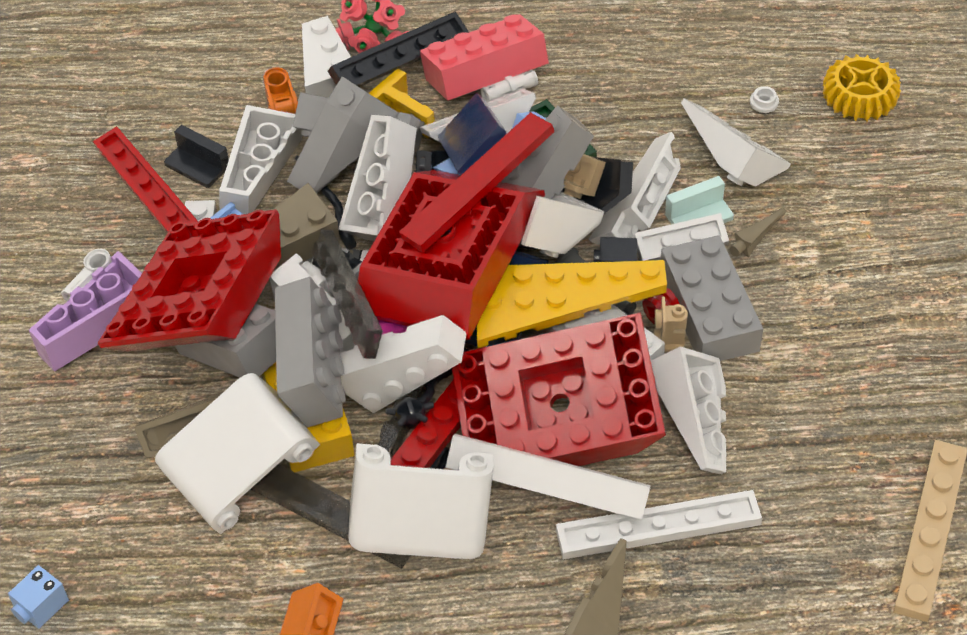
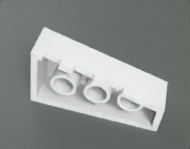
[219,105,302,214]

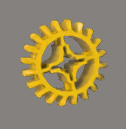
[823,53,901,122]

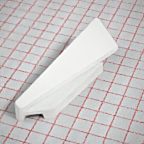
[589,132,681,245]

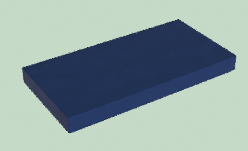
[438,93,506,175]

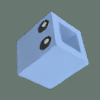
[8,565,69,629]

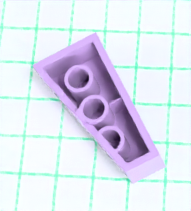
[29,251,142,372]

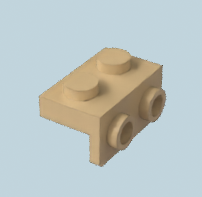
[564,154,606,199]

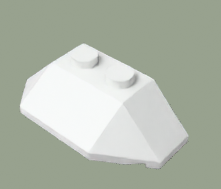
[420,89,535,142]

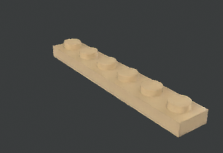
[893,440,967,622]

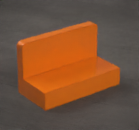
[280,583,344,635]

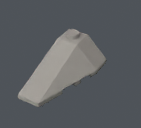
[287,77,399,193]

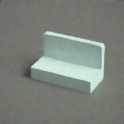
[665,176,734,224]

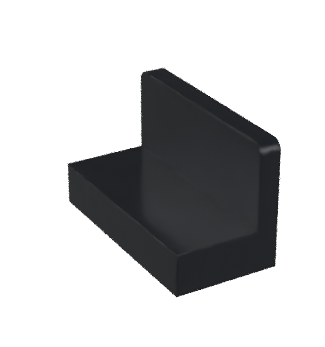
[164,124,229,188]

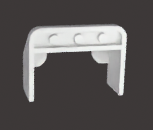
[521,192,604,258]

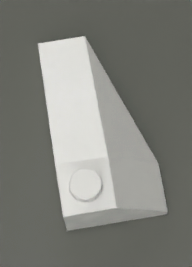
[651,347,726,474]

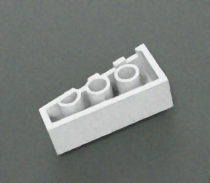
[338,115,417,241]
[340,315,466,414]

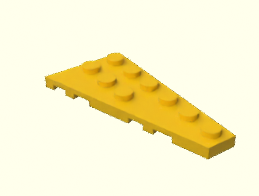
[477,260,667,348]

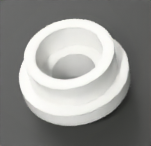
[750,86,779,113]

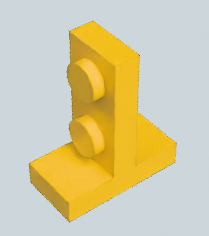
[369,68,435,138]

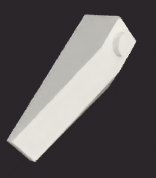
[681,98,791,187]

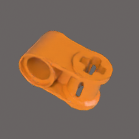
[263,67,298,114]

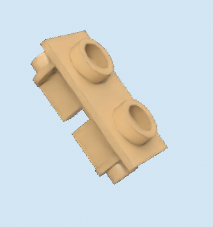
[653,297,688,351]

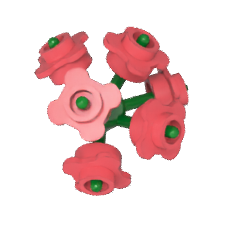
[335,0,408,54]

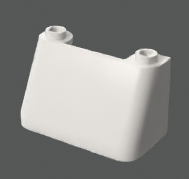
[155,373,320,534]
[348,444,493,559]

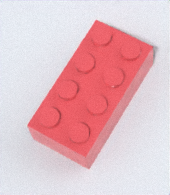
[419,14,549,101]

